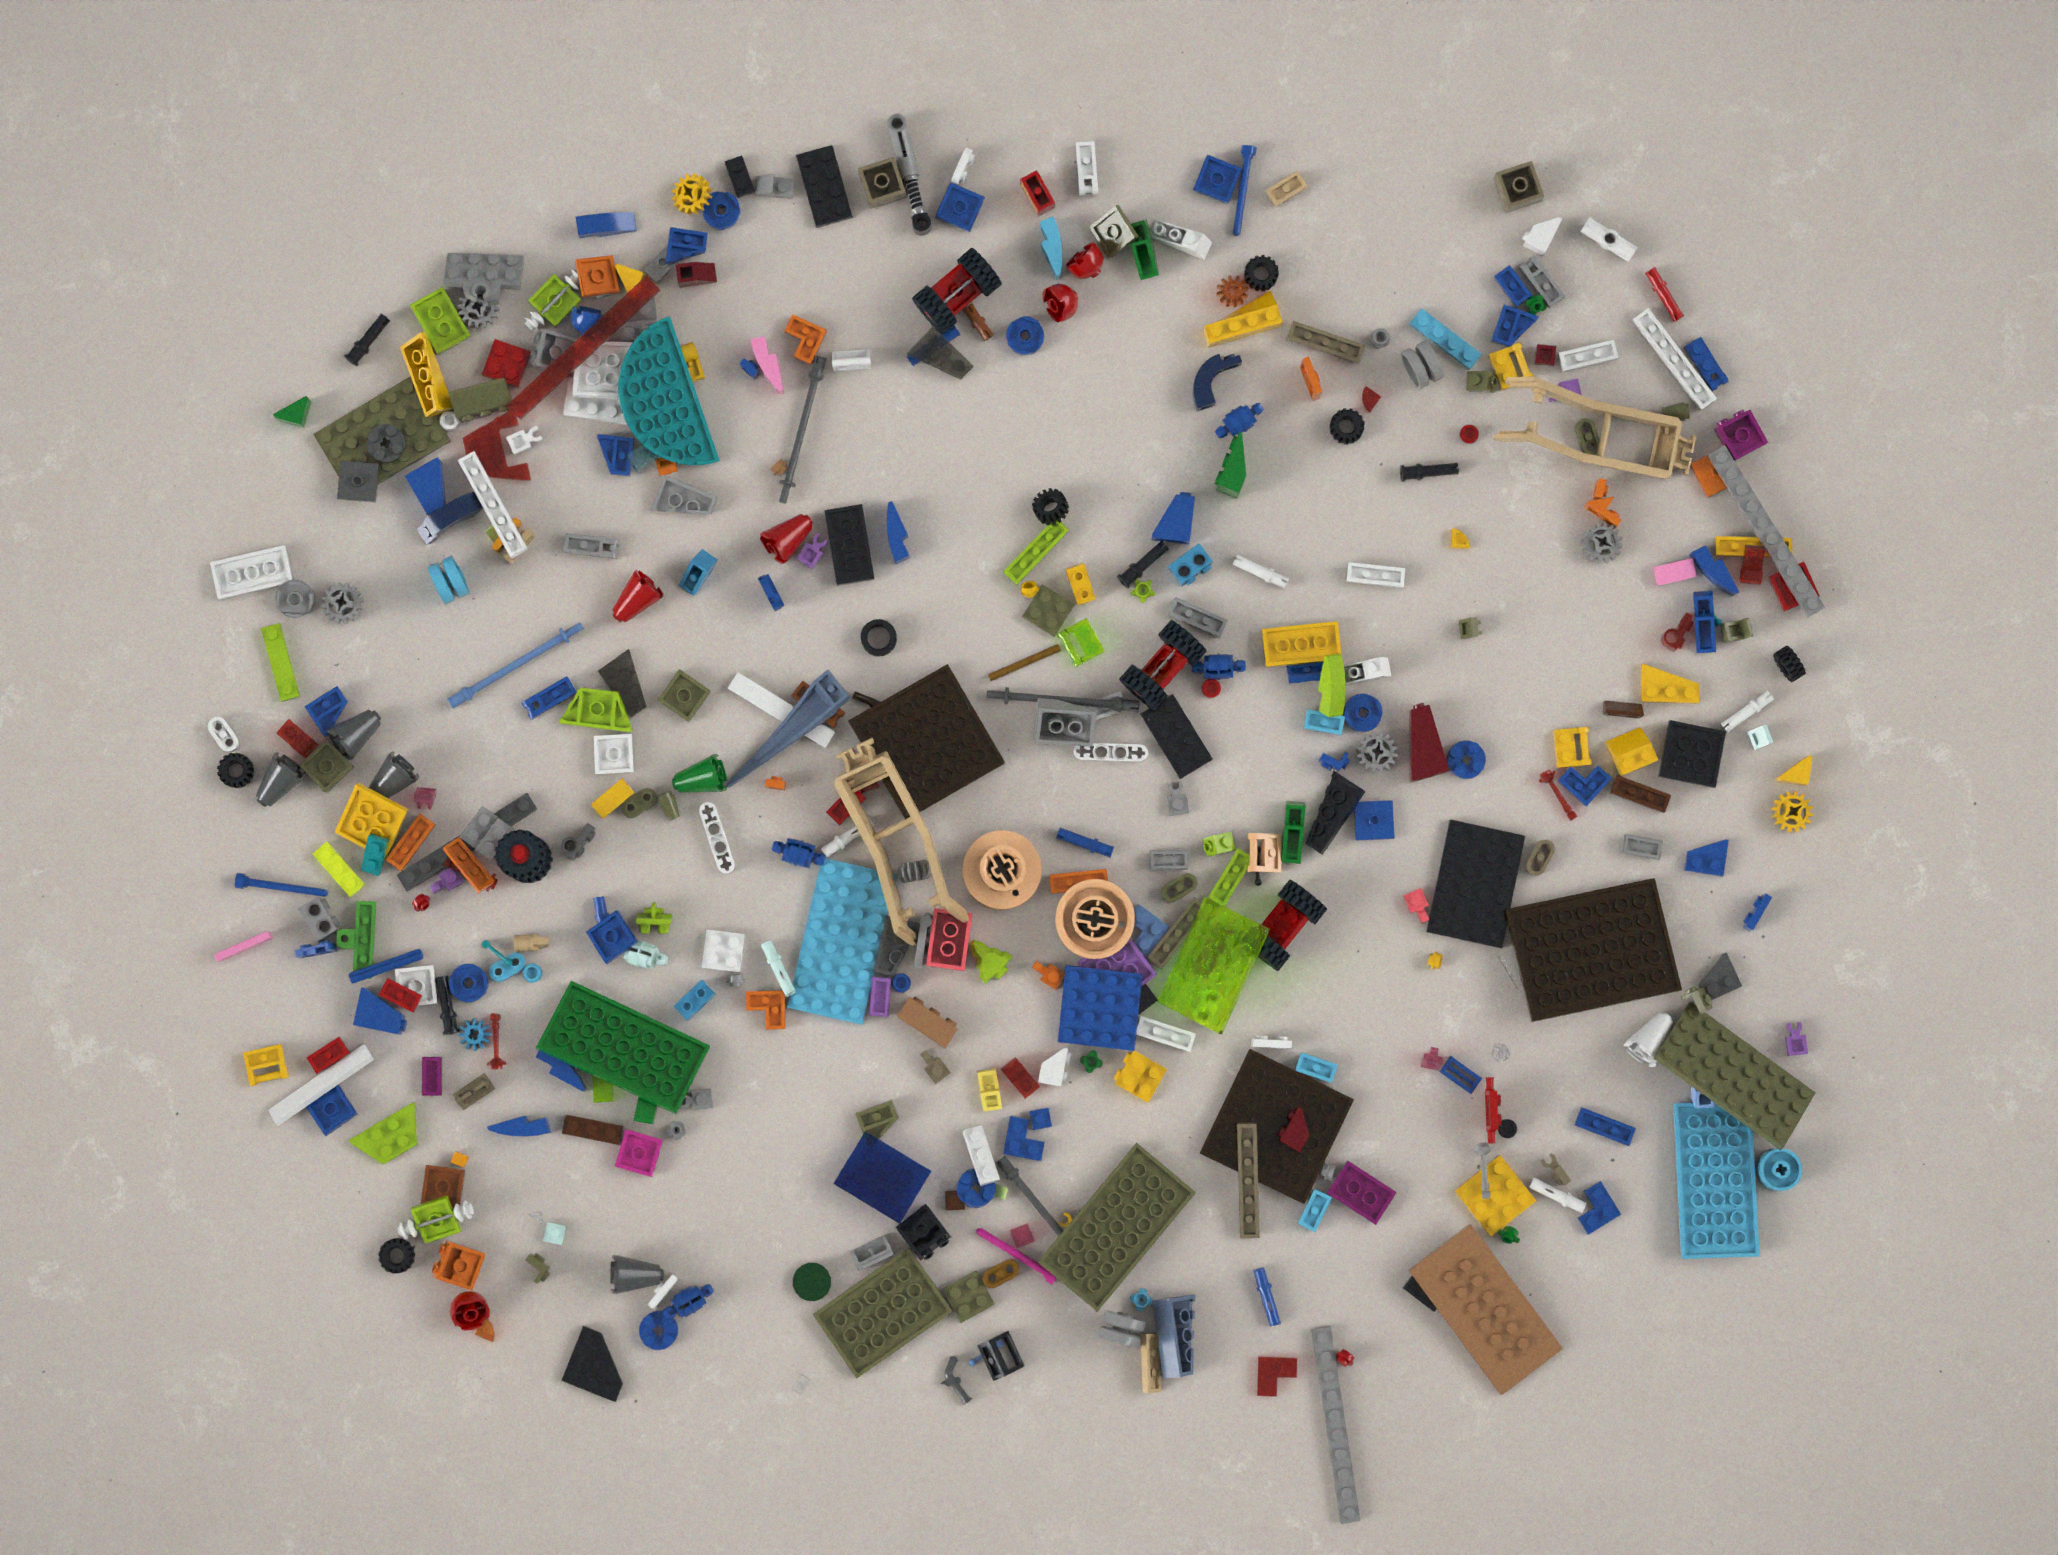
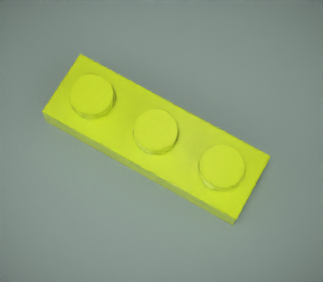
[312,841,365,897]

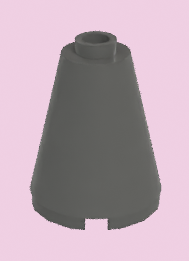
[327,710,381,761]
[368,751,419,798]
[256,752,307,807]
[610,1255,664,1294]

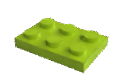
[410,287,471,355]

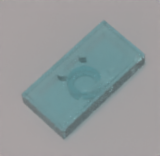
[626,445,659,472]

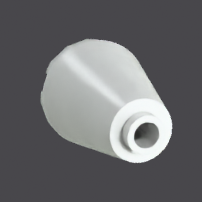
[1624,1012,1673,1067]

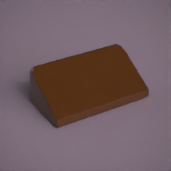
[1603,701,1644,719]

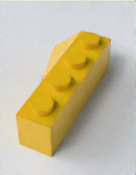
[1203,290,1283,348]
[400,332,453,417]

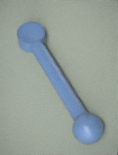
[969,1340,1004,1366]

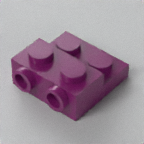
[1714,409,1768,461]

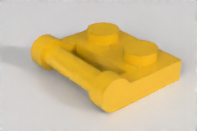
[1488,343,1533,391]
[1553,727,1592,768]
[243,1044,289,1087]

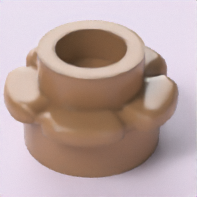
[770,459,787,476]

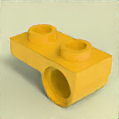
[680,342,705,382]
[1065,562,1096,605]

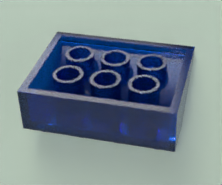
[833,1131,931,1224]

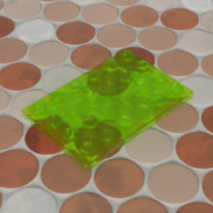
[1157,897,1270,1034]

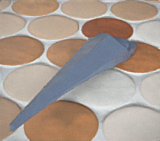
[726,670,851,788]

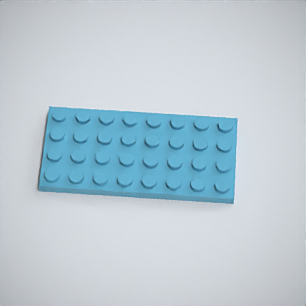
[787,858,897,1025]
[1673,1103,1760,1259]

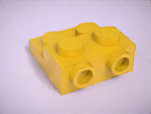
[1113,1050,1167,1103]

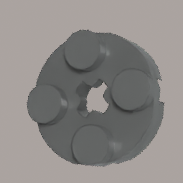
[367,424,406,463]

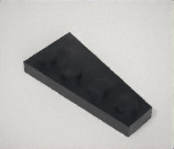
[1305,770,1366,855]

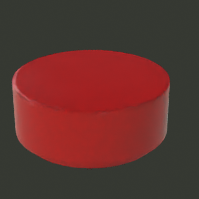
[1201,679,1221,698]

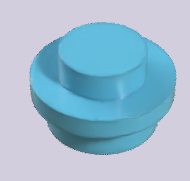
[523,963,542,983]

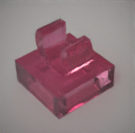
[414,787,436,810]
[1420,1047,1443,1071]

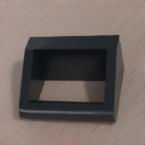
[977,1331,1025,1381]

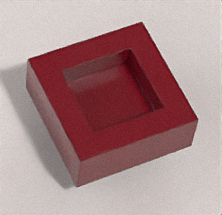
[1535,344,1556,366]

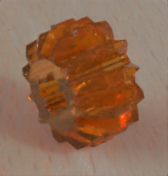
[1216,275,1249,308]

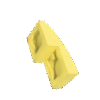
[977,1068,1002,1112]

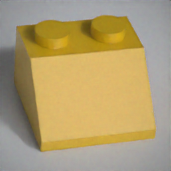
[1605,727,1658,776]

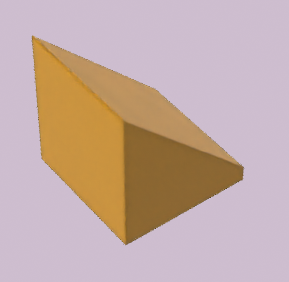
[450,1151,469,1168]

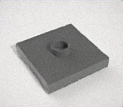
[337,461,380,503]

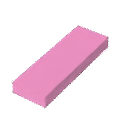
[214,931,273,962]

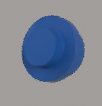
[892,973,911,993]

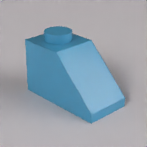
[678,549,718,596]

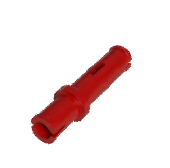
[1645,267,1684,322]

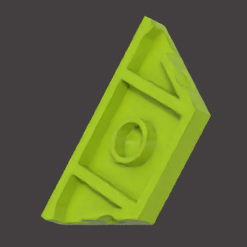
[559,687,633,732]
[348,1102,418,1165]

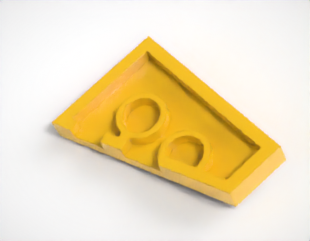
[1641,663,1699,704]

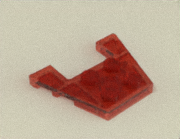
[463,408,531,481]

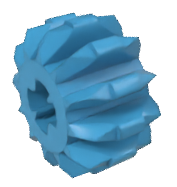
[458,1018,492,1051]

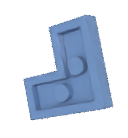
[1134,904,1170,958]

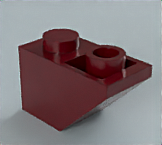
[675,262,717,288]
[1278,1107,1309,1152]

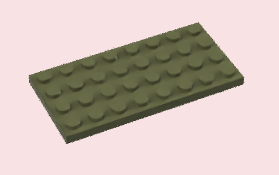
[1653,1002,1816,1150]
[1038,1143,1196,1312]

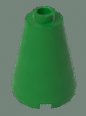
[672,754,727,793]

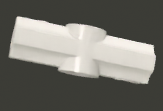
[1580,217,1638,262]

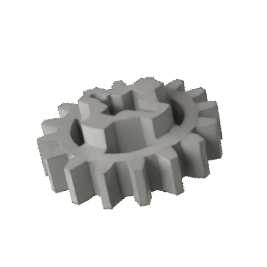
[457,291,500,329]
[1581,522,1623,564]
[321,582,364,624]
[1356,731,1398,773]

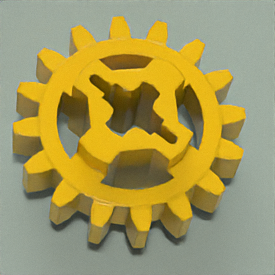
[671,173,712,215]
[1771,791,1814,833]

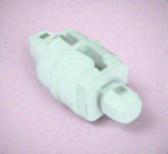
[621,941,668,969]

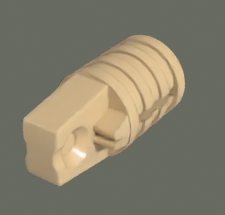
[514,934,549,952]

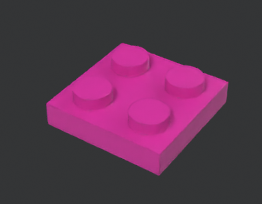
[615,1129,663,1177]

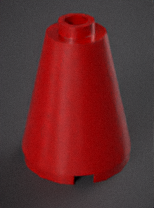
[760,514,813,564]
[612,570,664,622]

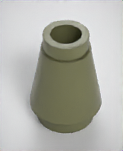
[1662,402,1690,421]
[657,791,680,821]

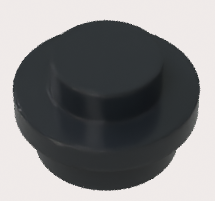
[1498,1119,1517,1138]

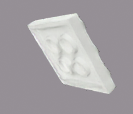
[573,340,633,399]

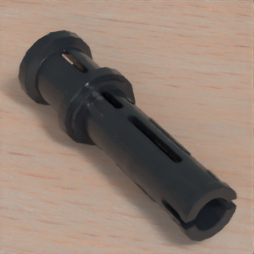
[344,313,390,367]
[1400,462,1459,482]
[1117,541,1169,589]
[436,976,460,1035]

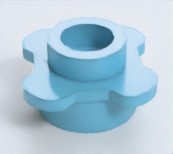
[1130,1288,1153,1311]

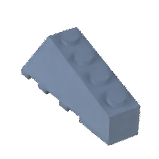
[1152,1294,1195,1378]

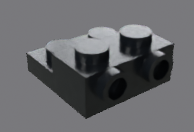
[895,1204,951,1261]

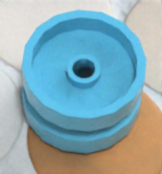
[427,555,470,605]
[1755,1149,1802,1191]

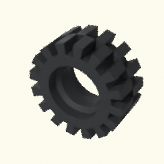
[1244,255,1279,292]
[1329,408,1365,445]
[1032,488,1069,525]
[1773,645,1806,682]
[217,753,254,788]
[378,1238,415,1274]

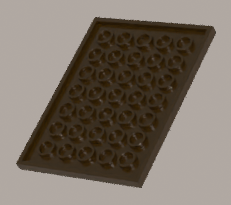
[1505,878,1682,1023]

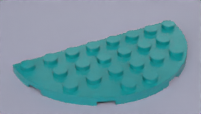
[618,316,720,465]

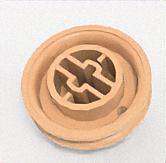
[962,830,1042,910]
[1055,879,1135,959]

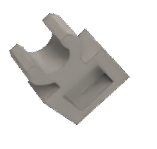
[1167,781,1189,816]
[680,1089,713,1110]

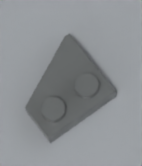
[1698,953,1742,1000]

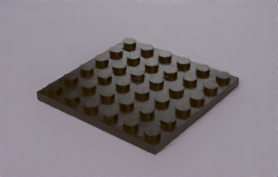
[848,664,1005,819]
[1200,1049,1354,1204]

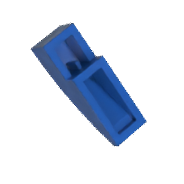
[575,212,637,238]
[887,501,910,564]
[1689,545,1739,596]
[1693,591,1716,653]
[536,1050,587,1092]
[487,1116,552,1137]

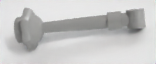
[1473,1143,1493,1199]

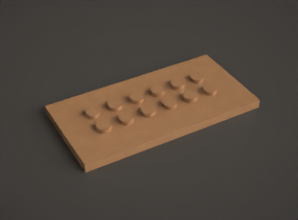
[1408,1224,1563,1396]

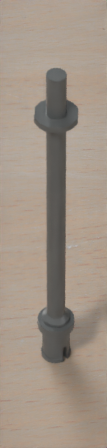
[779,356,827,504]
[986,687,1139,712]
[996,1155,1063,1236]

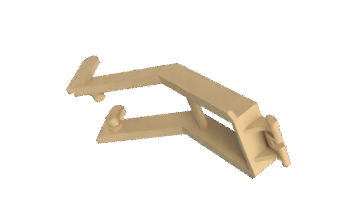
[1493,376,1696,479]
[834,738,969,946]

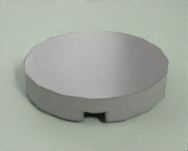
[275,579,314,618]

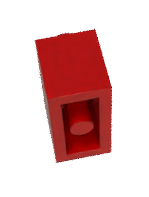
[1020,170,1055,217]

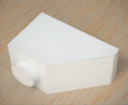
[1522,217,1562,256]

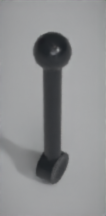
[1254,846,1262,886]

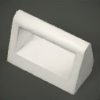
[832,349,872,372]

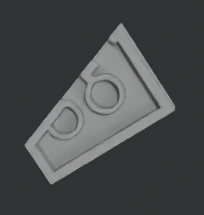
[650,475,718,515]

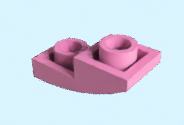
[1654,558,1697,586]

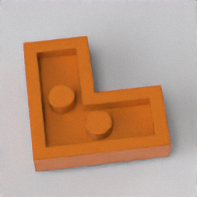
[784,314,827,365]
[746,991,786,1030]

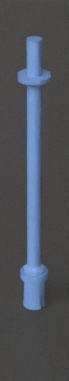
[447,622,584,709]

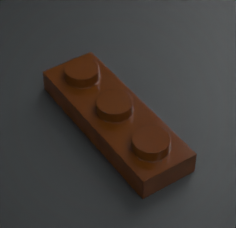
[1610,775,1671,813]
[562,1115,623,1145]

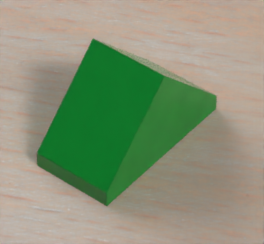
[273,396,311,428]

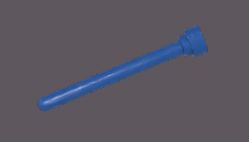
[1233,145,1257,236]
[235,873,328,897]

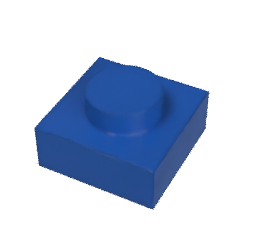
[739,358,759,380]
[1029,1108,1052,1130]

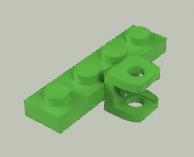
[336,901,376,979]

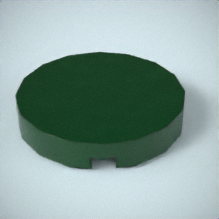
[793,1263,831,1301]

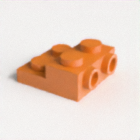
[432,1240,486,1291]

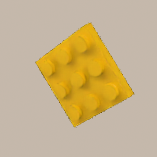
[334,783,409,859]
[1454,1155,1536,1237]

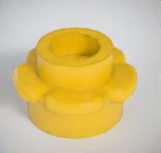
[1020,581,1039,598]
[1428,951,1443,970]

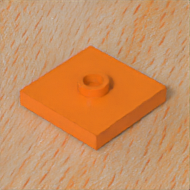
[575,255,620,297]
[1300,356,1322,401]
[1691,455,1727,498]

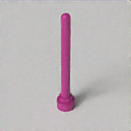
[976,1228,1056,1285]

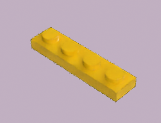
[1715,536,1792,557]

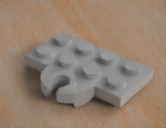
[444,253,524,303]

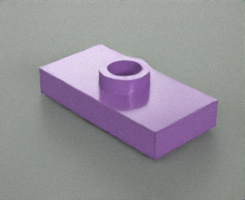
[869,977,891,1017]

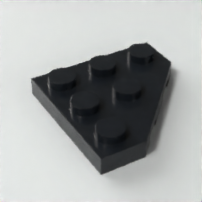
[561,1326,623,1402]

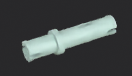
[761,940,796,997]

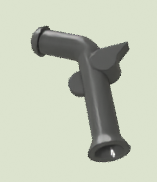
[941,1356,973,1405]

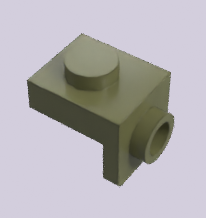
[1466,371,1498,393]
[1720,618,1753,643]
[1681,986,1713,1014]
[525,1253,550,1283]

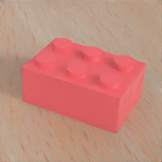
[926,908,973,972]

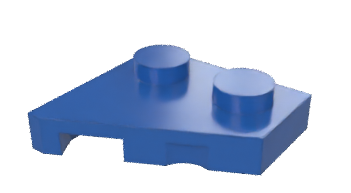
[1491,305,1539,347]
[1684,839,1729,877]

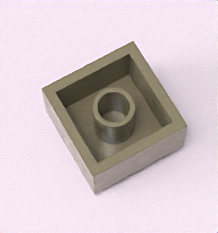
[858,157,906,209]
[1494,161,1544,213]

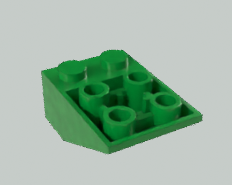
[1214,432,1246,499]

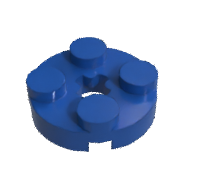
[702,191,741,231]
[1006,316,1044,355]
[758,574,785,612]
[1344,693,1383,732]
[1447,740,1486,779]
[449,964,488,1003]
[956,1169,996,1208]
[639,1311,679,1350]

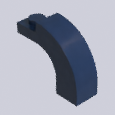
[1193,354,1242,412]
[417,492,483,545]

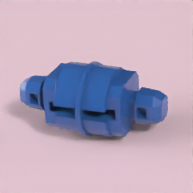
[1215,403,1264,438]
[1192,653,1246,680]
[772,838,826,868]
[662,1284,714,1319]

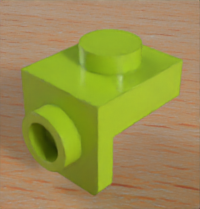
[1203,832,1236,857]

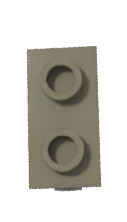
[453,1073,496,1110]

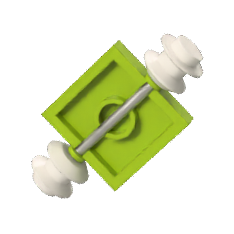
[524,270,582,331]
[398,1195,474,1244]

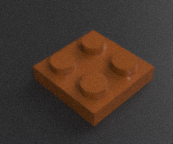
[421,1165,465,1208]

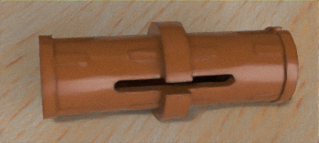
[963,303,994,342]

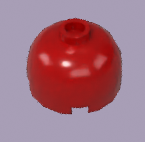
[1066,242,1103,279]
[1042,284,1078,322]
[450,1291,490,1331]

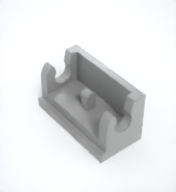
[850,1235,894,1271]

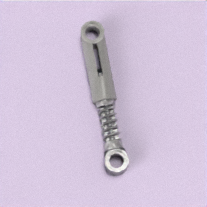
[888,113,931,236]

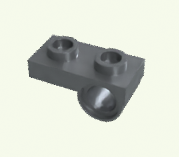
[561,823,596,860]

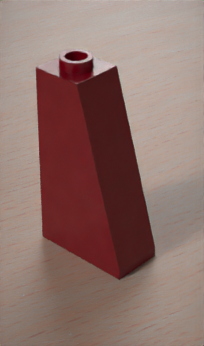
[1409,703,1449,783]

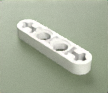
[1073,743,1148,762]
[699,802,735,874]

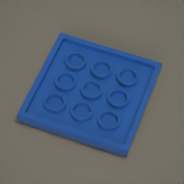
[1058,965,1143,1051]

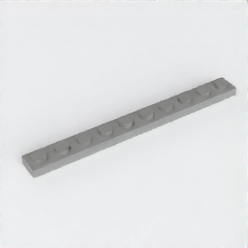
[1707,445,1825,618]
[1311,1326,1360,1524]

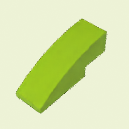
[1318,654,1346,717]

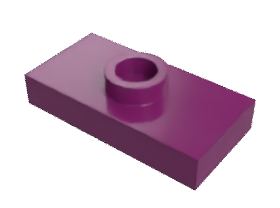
[422,1057,442,1096]

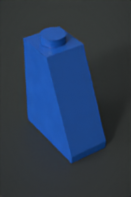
[405,457,446,516]
[1151,492,1195,544]
[353,987,407,1035]

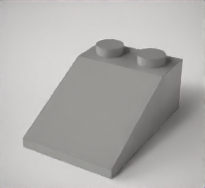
[1033,698,1097,747]

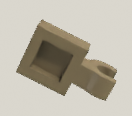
[920,1050,951,1084]
[1541,1153,1571,1185]

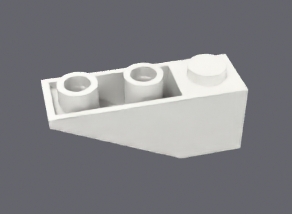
[1150,220,1212,259]
[1344,657,1391,686]

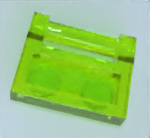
[1056,618,1105,668]

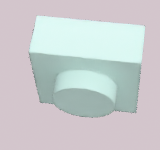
[1748,725,1773,750]
[543,1222,567,1245]

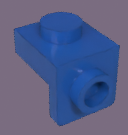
[1318,752,1350,772]

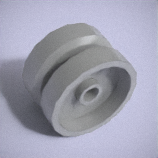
[1401,340,1444,390]
[1098,1310,1146,1349]

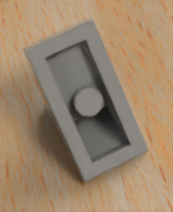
[755,174,794,199]

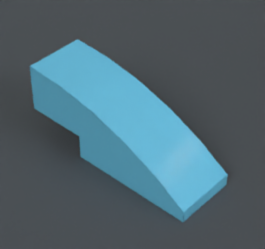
[1039,216,1062,280]

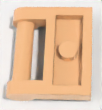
[1248,833,1281,873]

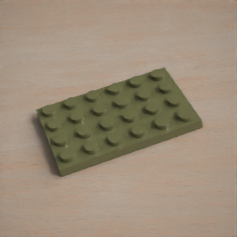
[313,376,451,485]
[813,1247,953,1378]

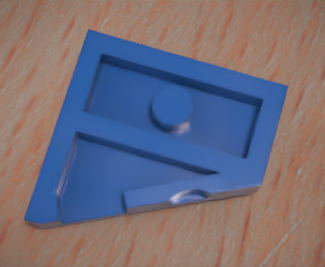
[665,227,708,264]
[597,434,634,477]
[304,686,348,737]
[295,940,338,959]

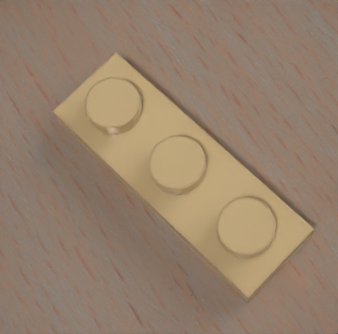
[1141,1333,1162,1393]

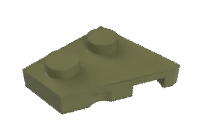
[856,1100,899,1148]

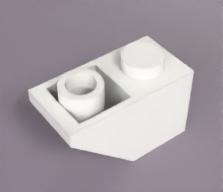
[1038,1048,1071,1087]

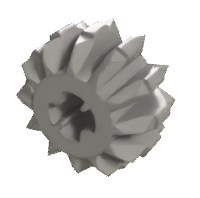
[898,860,931,883]

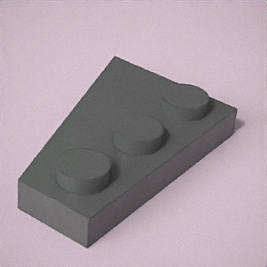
[873,915,920,976]

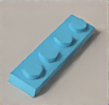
[1409,308,1482,370]

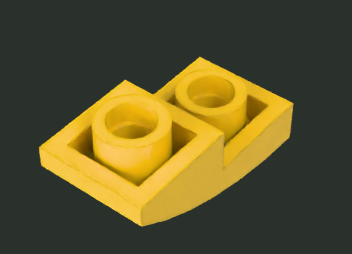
[591,778,635,819]

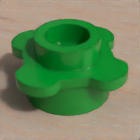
[1526,294,1547,315]
[1080,1050,1103,1073]
[1498,1226,1520,1244]

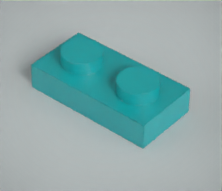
[361,834,389,876]

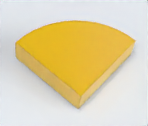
[1451,528,1470,549]

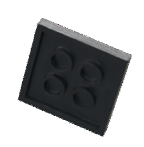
[1658,720,1726,788]

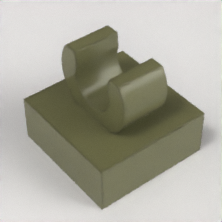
[1459,617,1482,639]

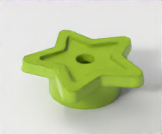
[1131,580,1155,603]

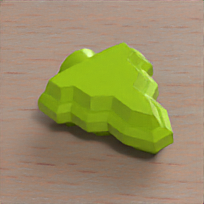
[969,940,1013,984]

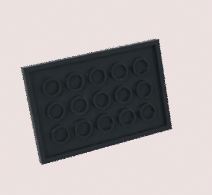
[1426,819,1525,948]

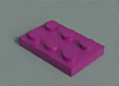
[1327,1160,1397,1225]

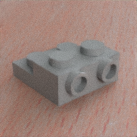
[616,297,657,342]
[529,329,579,376]
[459,806,514,860]

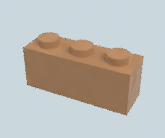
[897,996,958,1048]

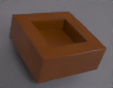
[945,1191,965,1210]

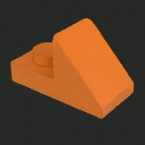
[1584,497,1621,529]

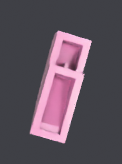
[750,336,784,395]

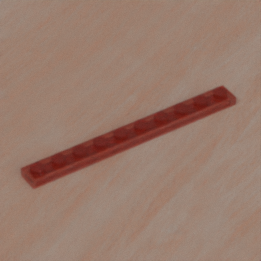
[507,275,660,420]

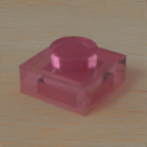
[1010,1223,1034,1248]

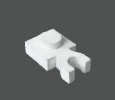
[506,426,543,455]

